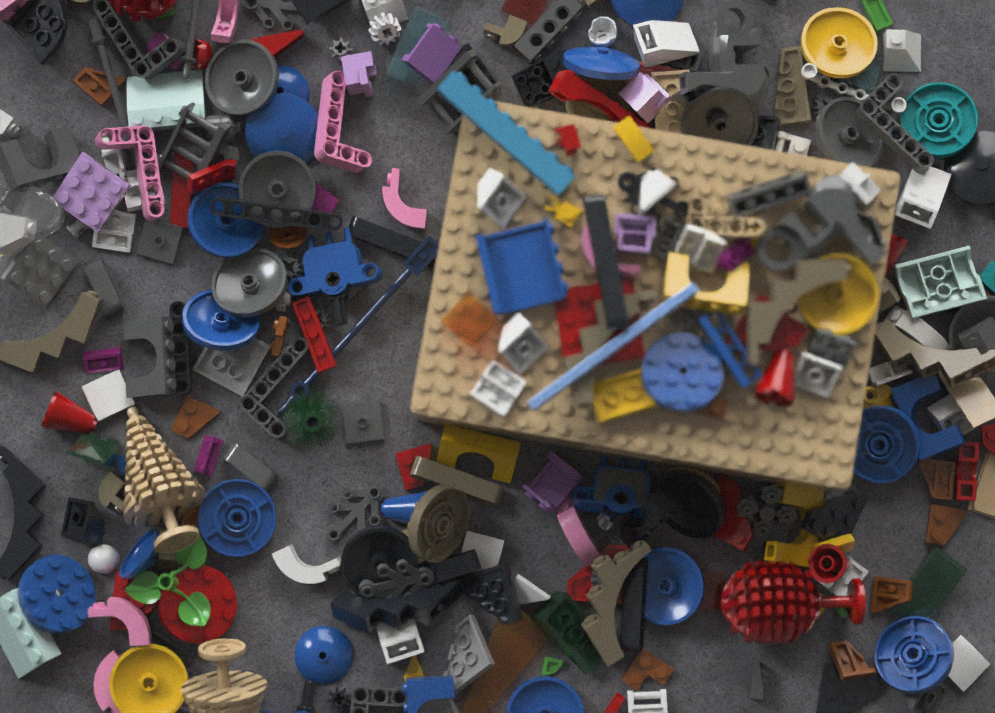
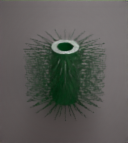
[283,387,342,451]

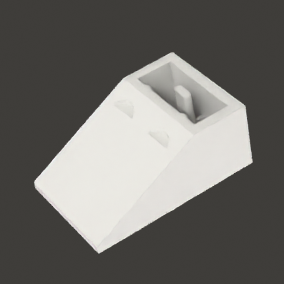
[633,20,700,68]
[894,162,951,229]
[376,619,425,664]

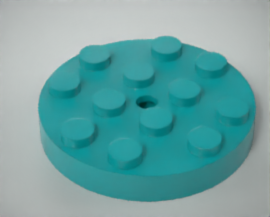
[900,82,978,158]

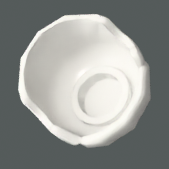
[588,17,617,47]
[88,544,120,574]

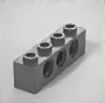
[514,0,583,64]
[725,170,812,217]

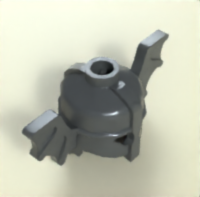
[206,106,241,162]

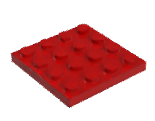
[554,278,645,371]

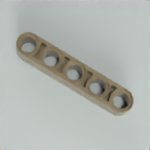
[410,456,504,507]

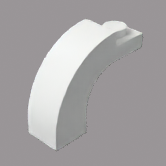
[884,305,950,350]
[272,544,341,584]

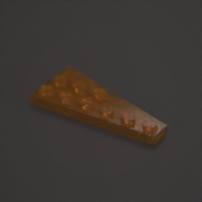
[461,609,550,713]

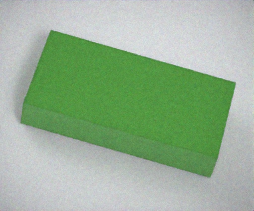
[860,0,893,33]

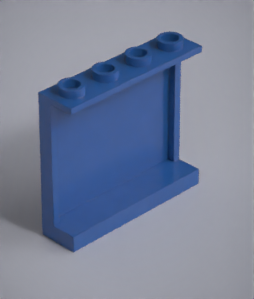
[475,218,569,317]

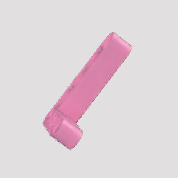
[314,70,372,173]
[95,126,164,222]

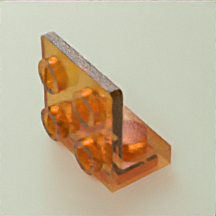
[441,292,498,349]

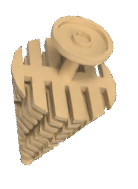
[124,407,206,554]
[180,639,267,713]

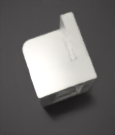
[101,137,127,175]
[838,163,881,207]
[868,361,913,387]

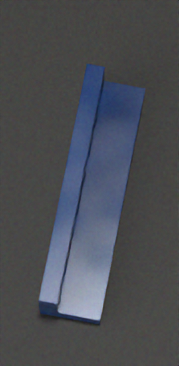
[697,312,762,389]

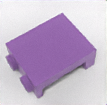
[401,23,462,84]
[522,451,584,514]

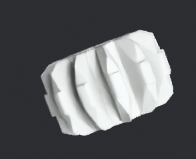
[369,13,401,46]

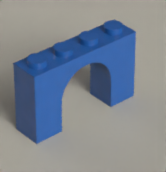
[891,373,966,461]
[403,675,455,713]

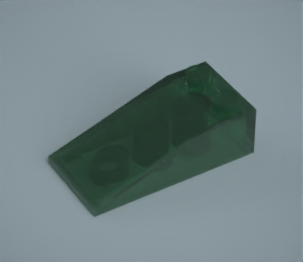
[67,432,123,468]
[889,546,967,619]
[531,591,602,675]

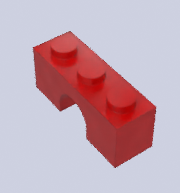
[955,442,979,501]

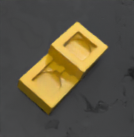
[613,116,654,162]

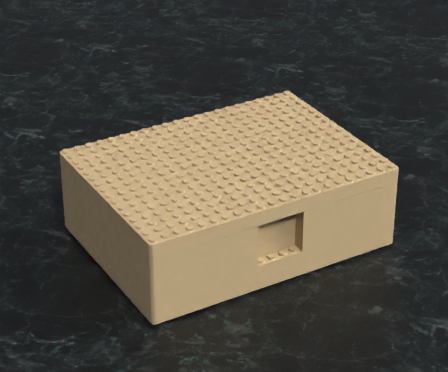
[411,101,900,492]

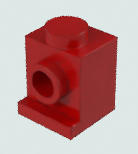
[554,123,581,157]

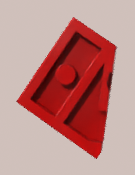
[395,443,432,490]

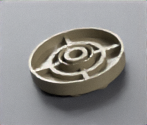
[407,485,470,563]

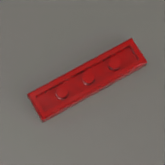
[170,152,195,229]
[292,296,337,374]

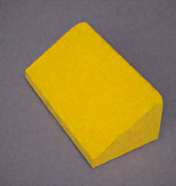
[814,533,855,553]

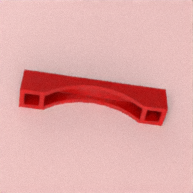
[548,70,653,129]

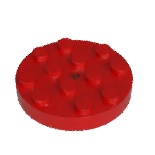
[158,565,237,644]

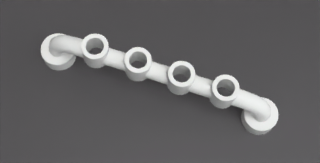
[801,63,907,114]

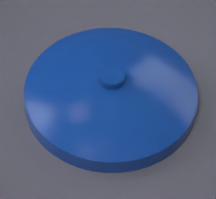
[611,0,684,27]
[563,47,640,80]
[245,93,318,163]
[187,182,264,258]
[182,290,260,351]
[644,547,705,625]
[506,676,584,713]

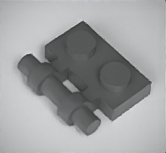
[807,328,857,370]

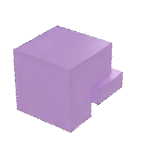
[341,51,377,97]
[618,72,672,123]
[614,213,656,256]

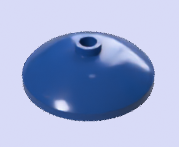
[275,65,310,102]
[119,528,159,580]
[295,626,353,684]

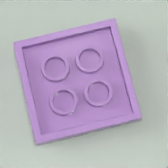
[51,152,131,233]

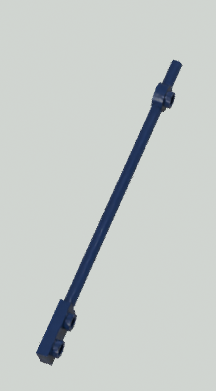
[278,235,439,414]

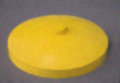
[801,7,877,78]
[796,253,879,335]
[109,644,188,713]

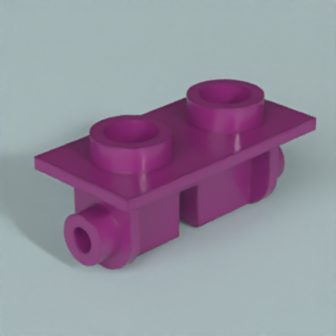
[716,239,755,272]
[193,434,224,477]

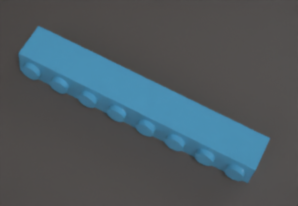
[437,71,575,198]

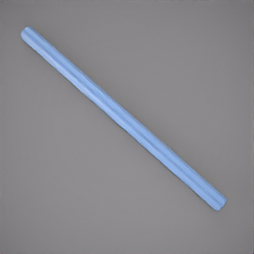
[528,283,699,411]

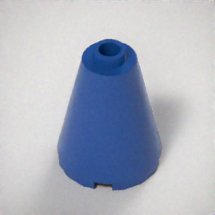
[381,491,428,524]

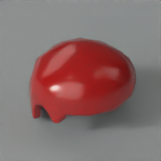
[193,39,213,70]

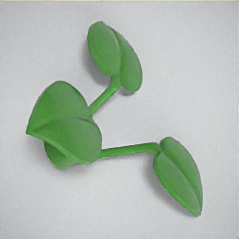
[125,536,210,626]

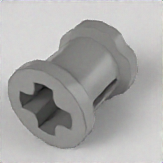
[66,219,90,239]

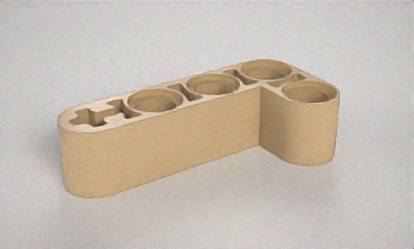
[687,196,769,239]

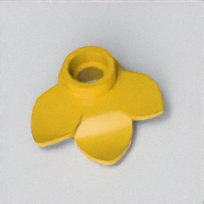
[864,384,894,409]

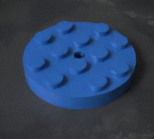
[641,333,724,413]
[853,405,920,483]
[198,479,276,557]
[18,555,96,634]
[874,616,954,694]

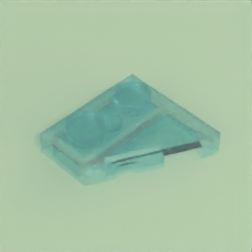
[836,57,883,93]

